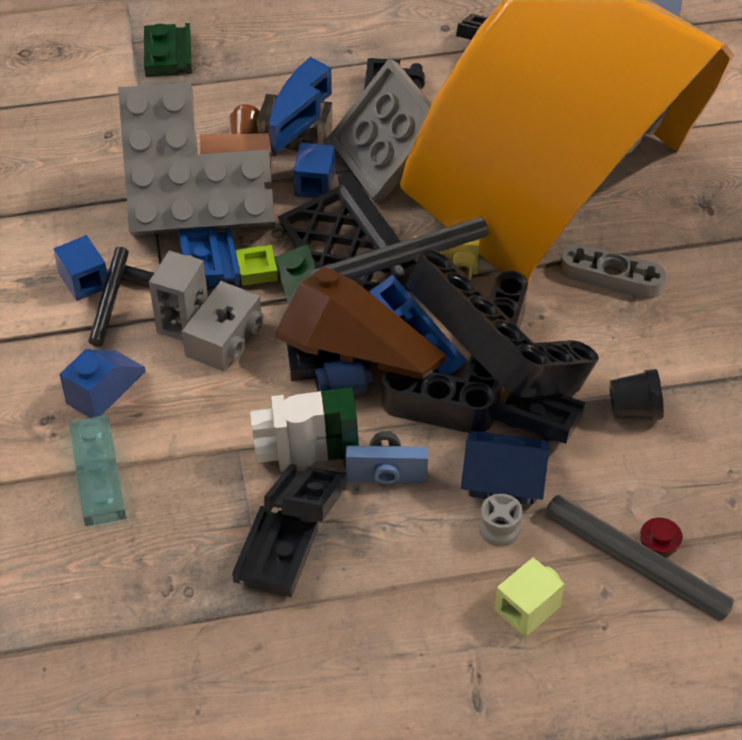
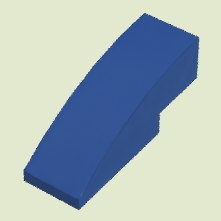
[269,57,332,153]

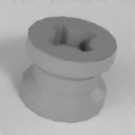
[479,494,523,546]

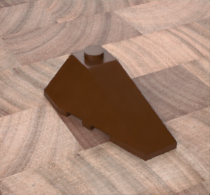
[275,267,446,379]

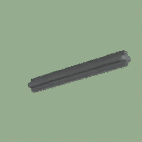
[310,217,489,280]
[546,495,734,620]

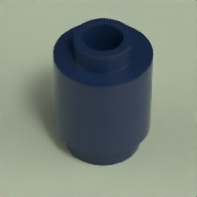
[314,358,373,397]

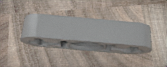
[560,244,666,298]

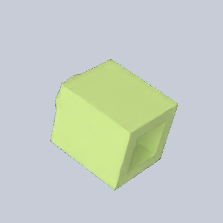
[494,557,565,637]

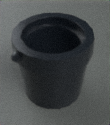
[609,369,664,421]

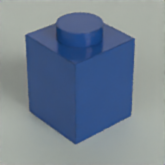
[293,143,335,198]
[53,235,107,301]

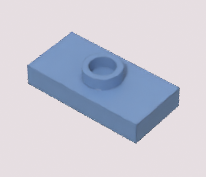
[346,446,428,484]

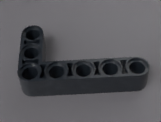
[406,249,599,398]
[382,271,528,433]

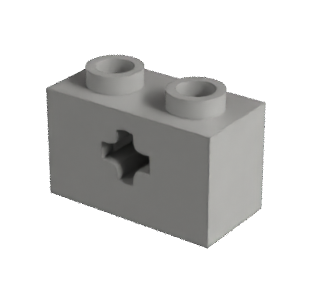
[149,251,208,341]
[182,281,264,372]

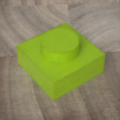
[236,245,278,286]

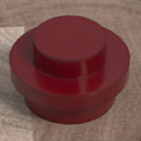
[640,517,683,558]

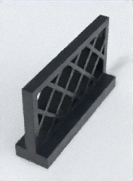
[278,172,416,292]

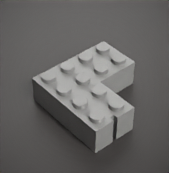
[118,82,275,236]

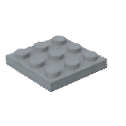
[328,59,431,203]

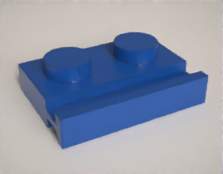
[178,228,240,287]

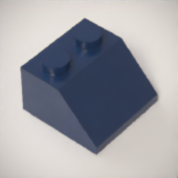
[461,430,549,504]

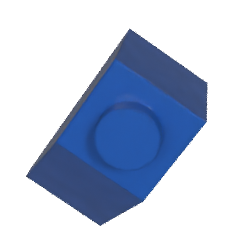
[59,349,146,421]

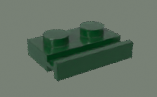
[144,23,192,76]

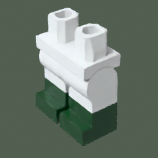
[250,387,359,472]

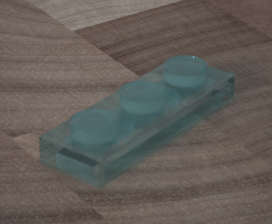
[69,415,126,527]

